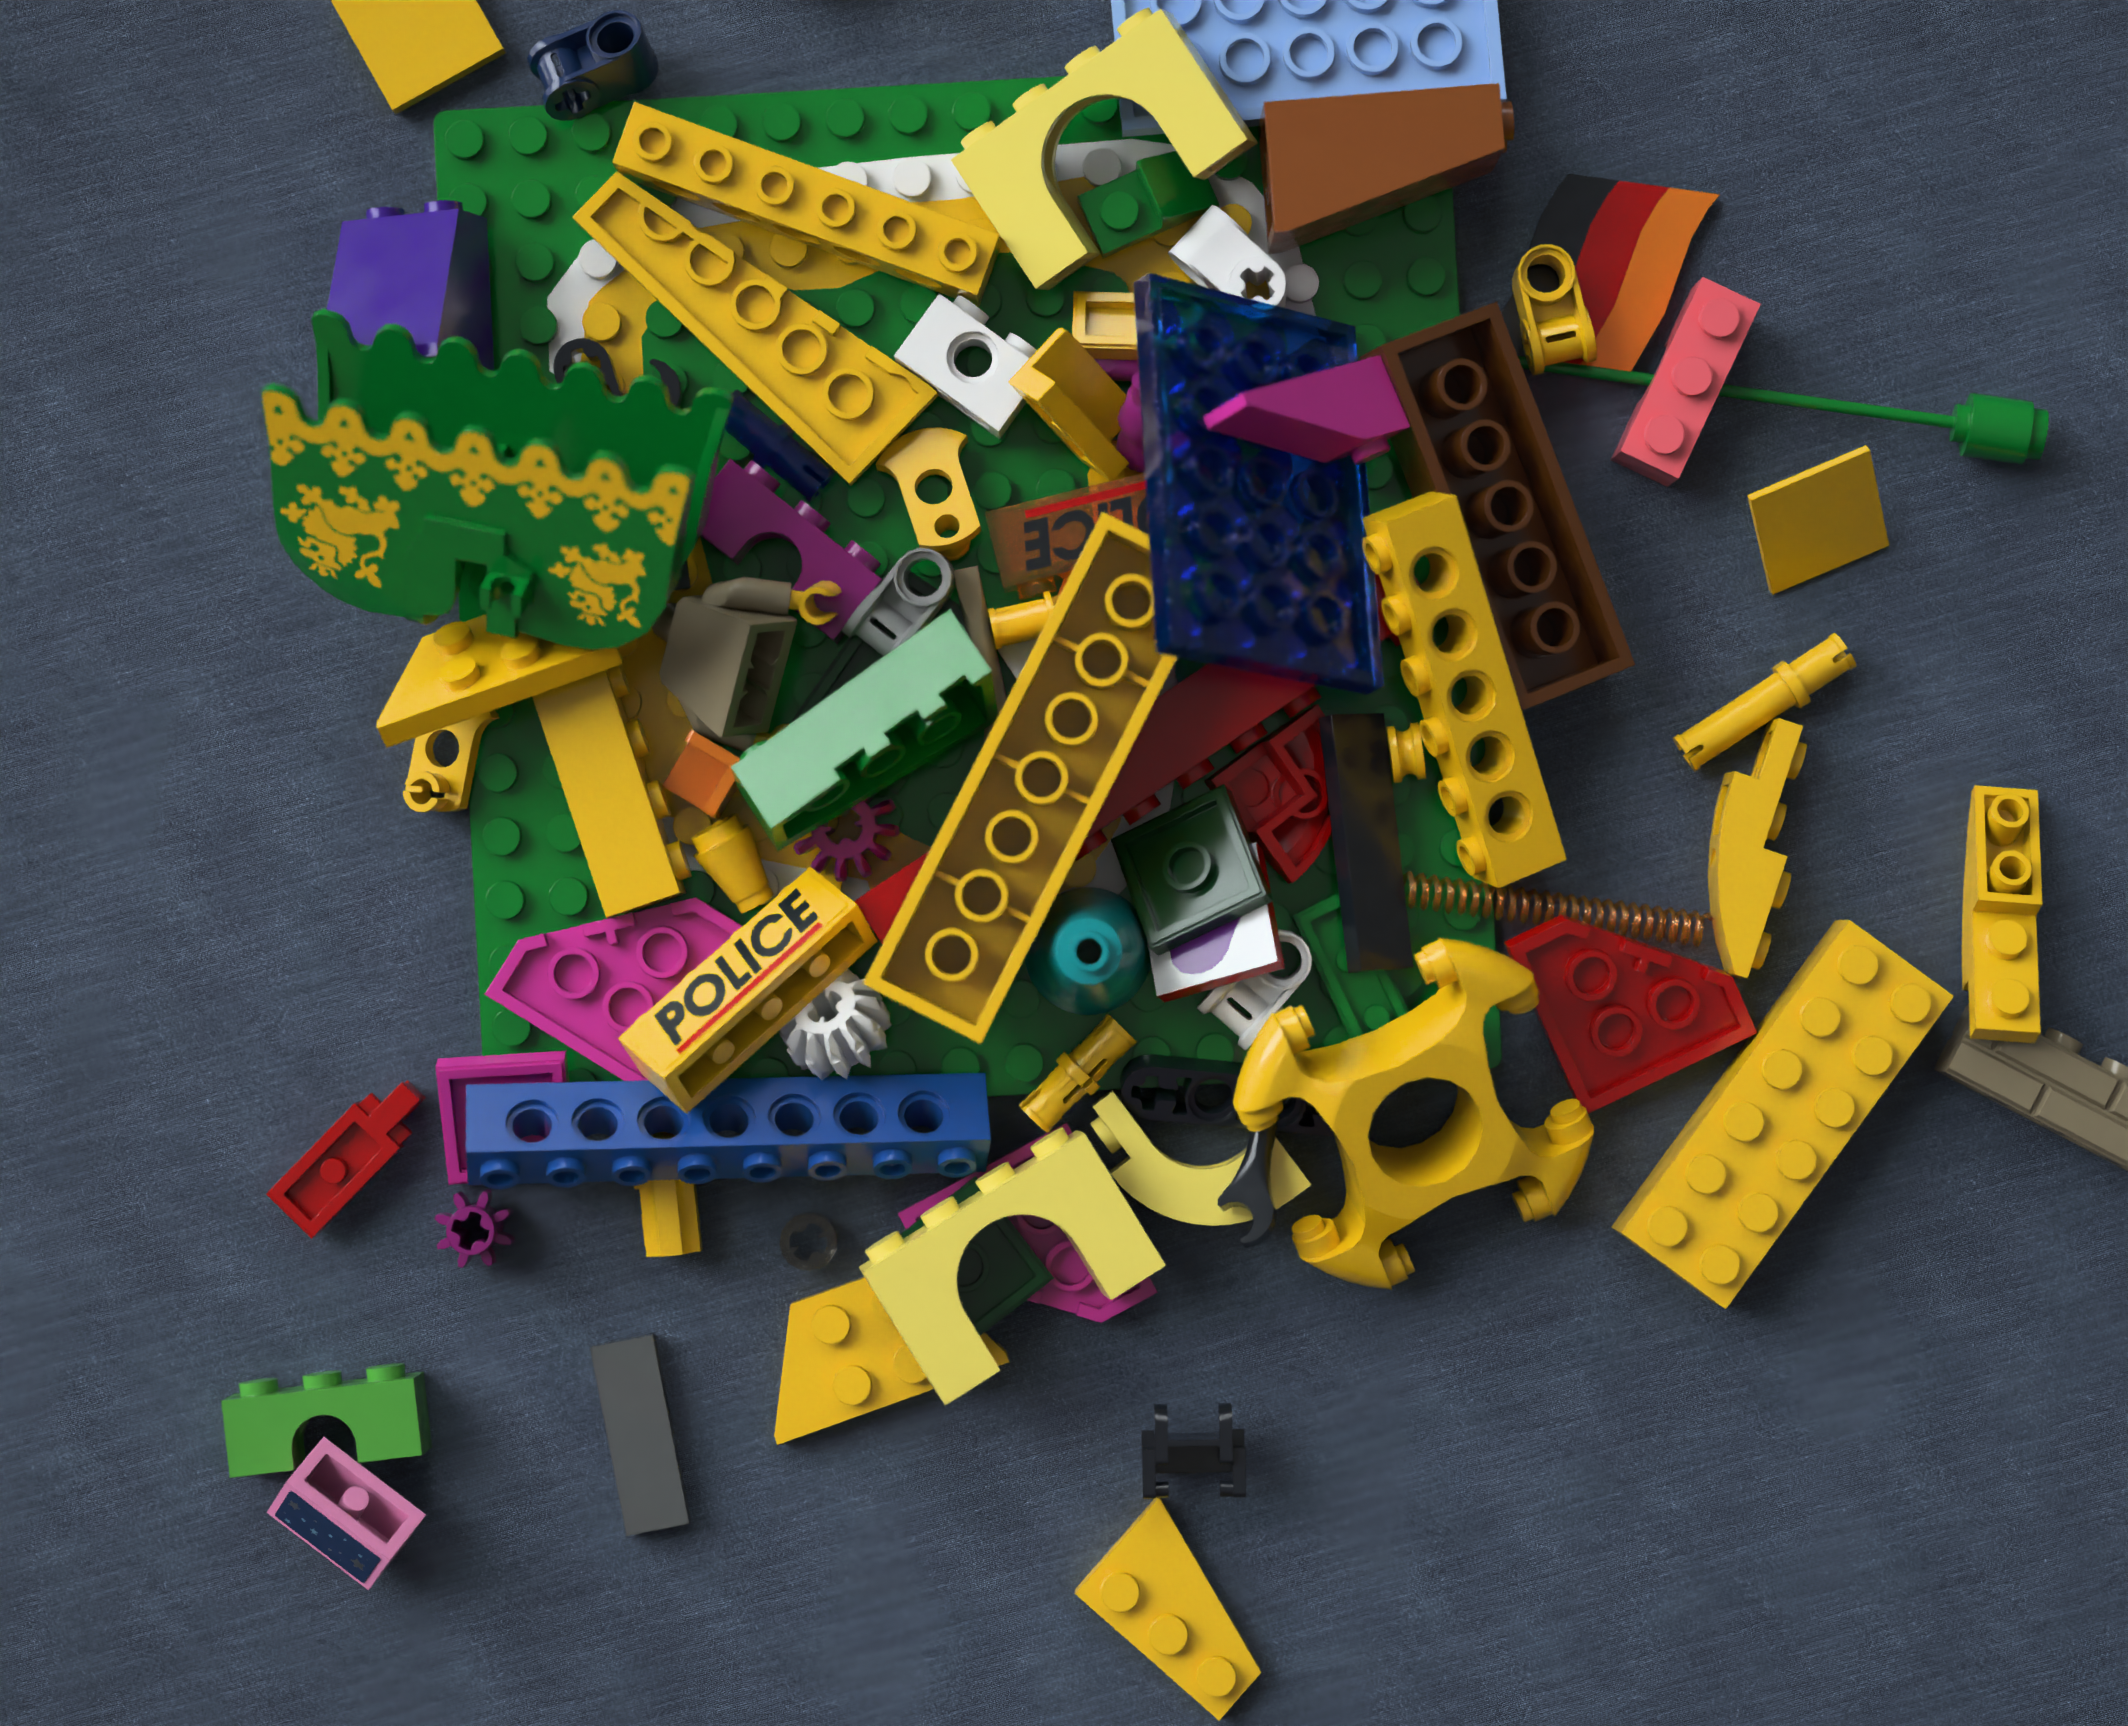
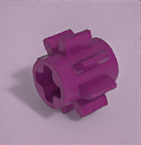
[434,1189,515,1268]

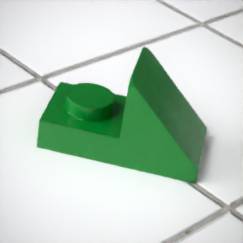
[1077,151,1220,258]

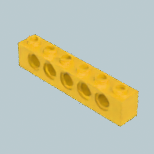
[612,102,1001,307]
[1362,491,1567,888]

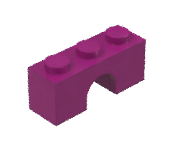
[701,459,883,644]

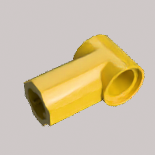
[634,1132,703,1257]

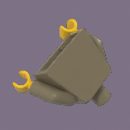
[652,577,841,752]

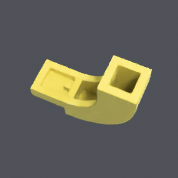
[1090,1089,1311,1226]

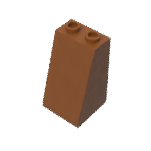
[1258,83,1514,254]

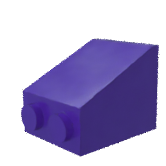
[327,200,494,371]

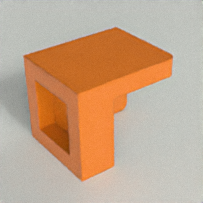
[662,729,740,819]

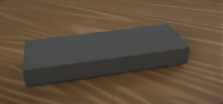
[590,1333,691,1536]

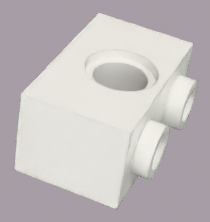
[894,293,1037,439]

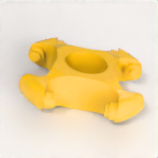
[1233,938,1594,1290]

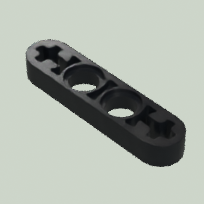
[1120,1054,1335,1137]

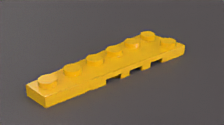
[572,171,938,486]

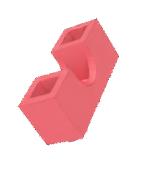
[1611,277,1761,487]

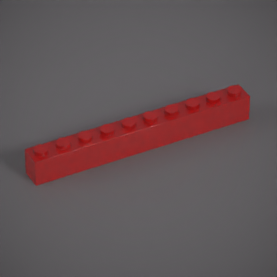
[854,558,1421,944]

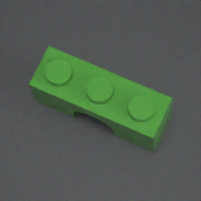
[221,1363,432,1478]

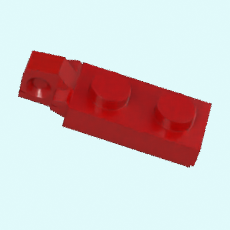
[266,1080,426,1239]

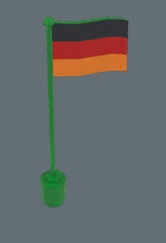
[1502,174,2049,465]

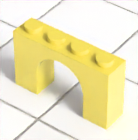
[951,8,1258,290]
[859,1127,1166,1405]

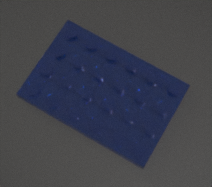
[1133,272,1384,695]

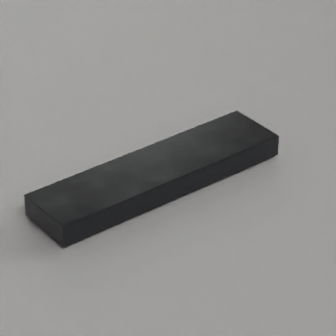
[1319,713,1414,973]

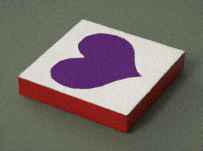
[1147,842,1285,1002]

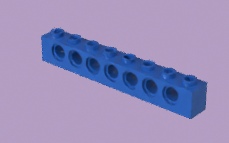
[466,1073,991,1189]

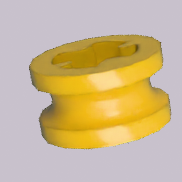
[1386,722,1426,783]

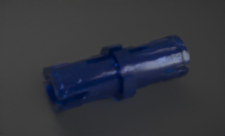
[725,389,836,503]

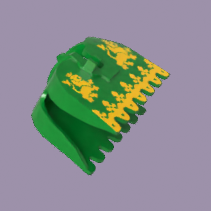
[261,309,734,650]

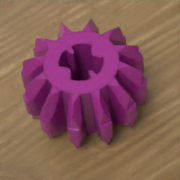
[794,793,900,882]

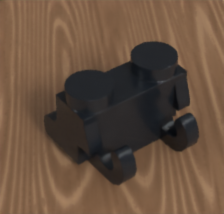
[1141,1403,1246,1499]

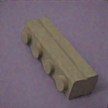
[1934,1004,2128,1172]

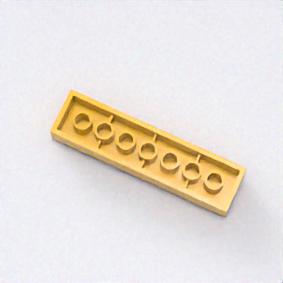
[863,512,1221,1044]

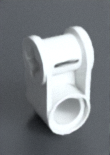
[1168,205,1287,326]
[1197,929,1312,1050]

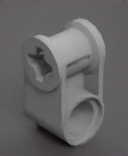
[842,548,956,657]

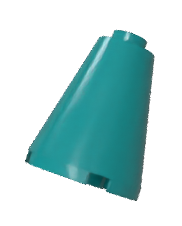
[1025,887,1151,1015]

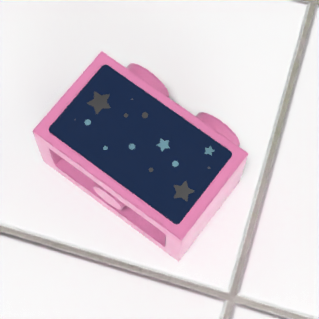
[267,1437,426,1590]

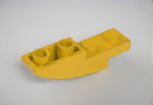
[1708,718,1807,979]
[1962,785,2042,1043]

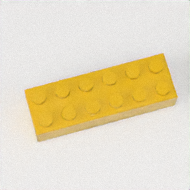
[1611,920,1954,1309]

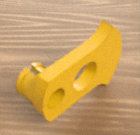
[876,427,982,561]
[403,710,499,812]

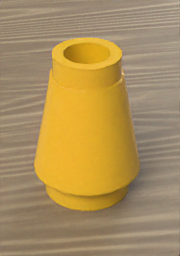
[690,813,774,914]

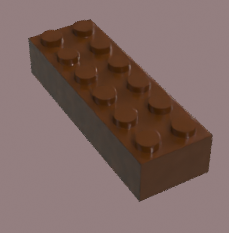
[1359,302,1635,711]

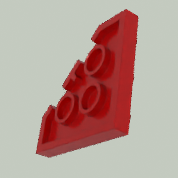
[1504,914,1757,1114]

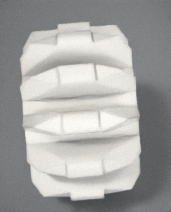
[780,969,892,1080]

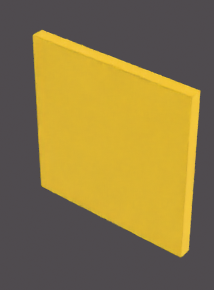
[1747,445,1889,595]

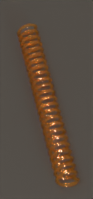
[1403,871,1714,949]

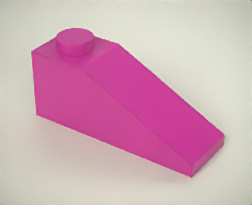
[1203,355,1410,465]

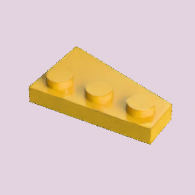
[1075,1498,1261,1720]

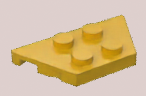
[376,614,623,748]
[774,1277,1009,1445]

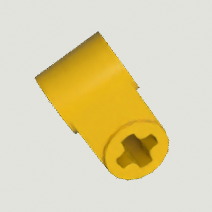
[1512,244,1597,375]

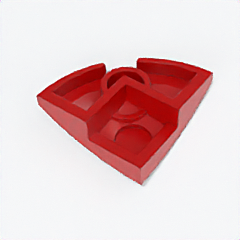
[1204,704,1332,884]

